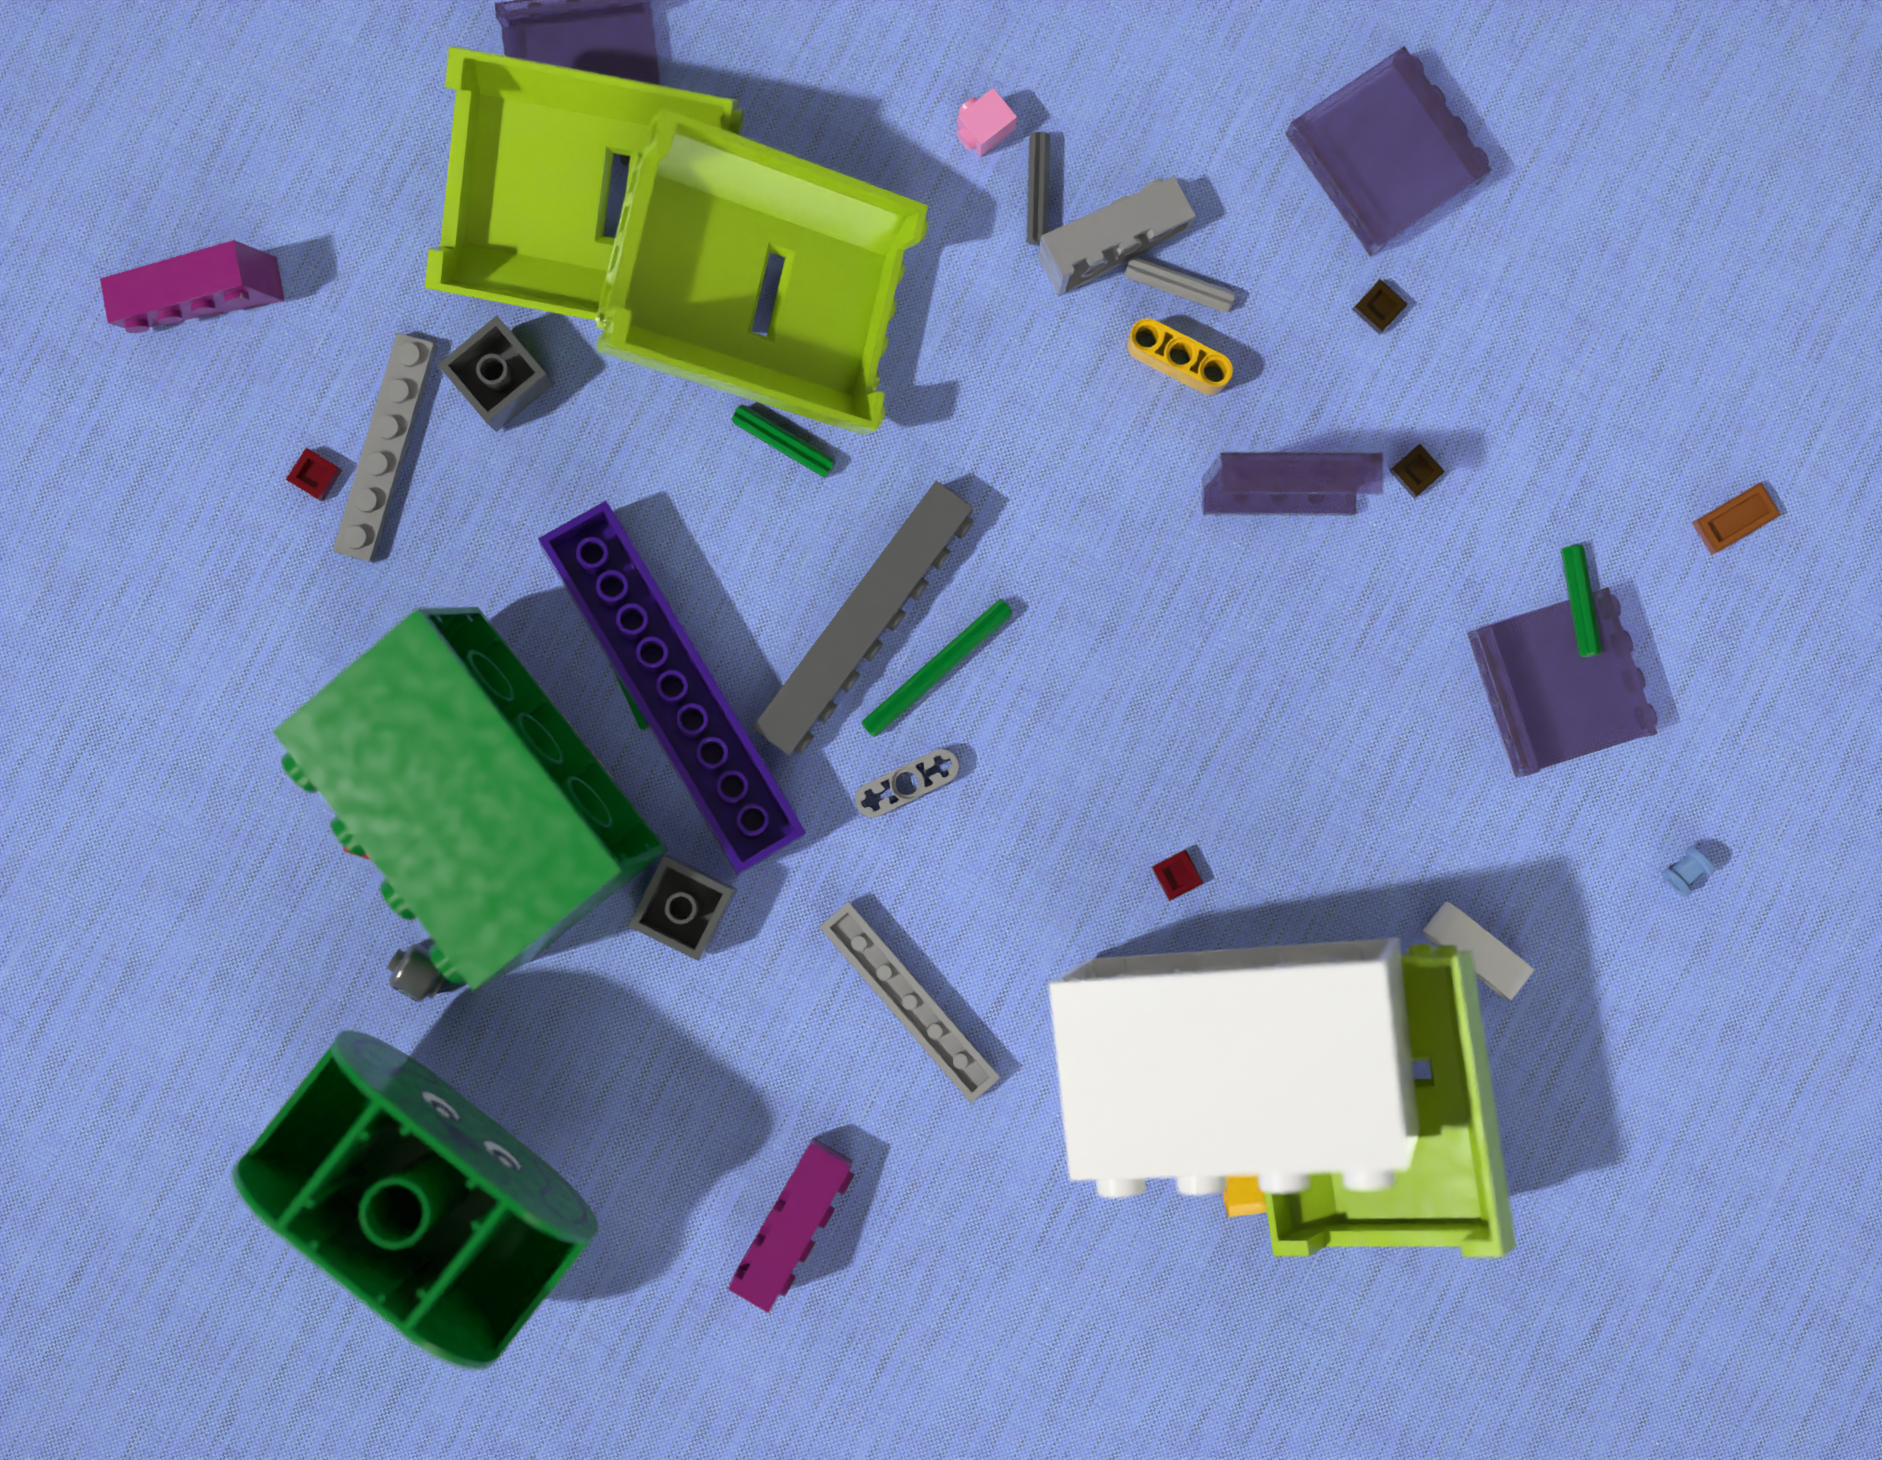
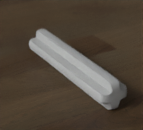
[1125,256,1235,313]

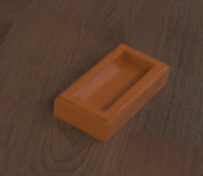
[1691,482,1781,555]

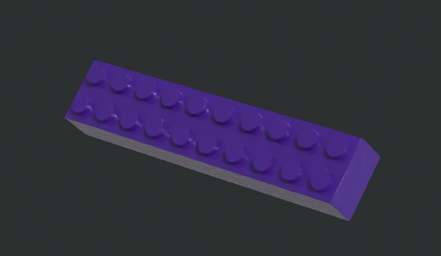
[538,501,806,876]

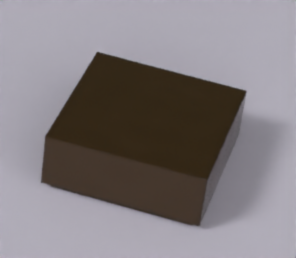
[1352,279,1408,335]
[1389,444,1445,498]

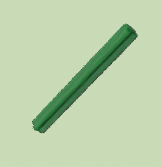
[862,599,1013,737]

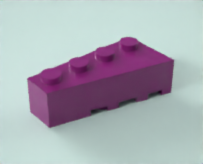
[100,240,285,333]
[727,1137,855,1313]

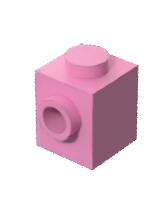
[956,88,1017,158]

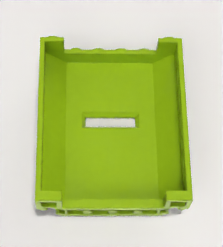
[424,46,744,321]
[596,108,929,435]
[1264,943,1516,1257]

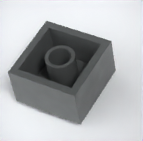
[437,315,555,432]
[628,855,738,961]

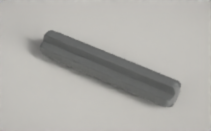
[1027,132,1050,245]

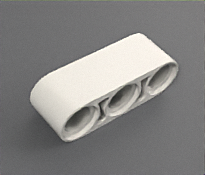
[1422,901,1534,1001]

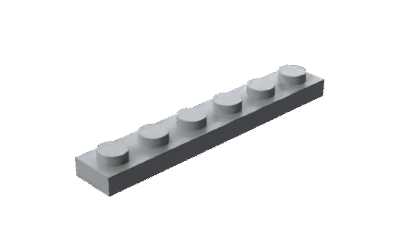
[333,333,437,563]
[819,901,1000,1103]

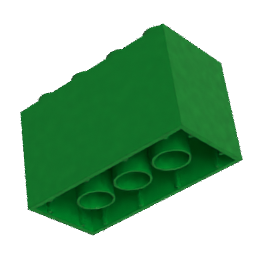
[272,607,668,991]

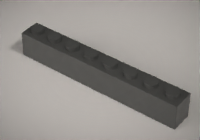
[752,480,974,757]

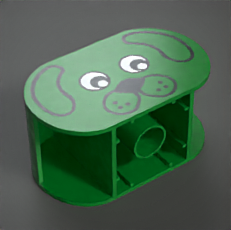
[232,1030,598,1370]

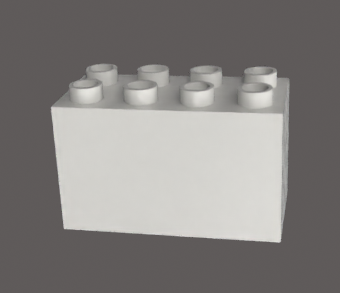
[1049,938,1419,1198]

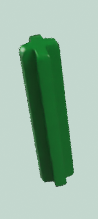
[732,405,835,478]
[1561,545,1602,657]

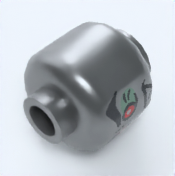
[386,944,446,1002]

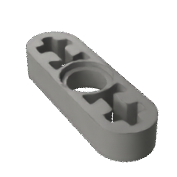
[855,749,959,818]

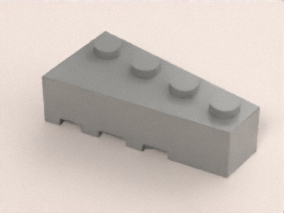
[1038,176,1196,297]

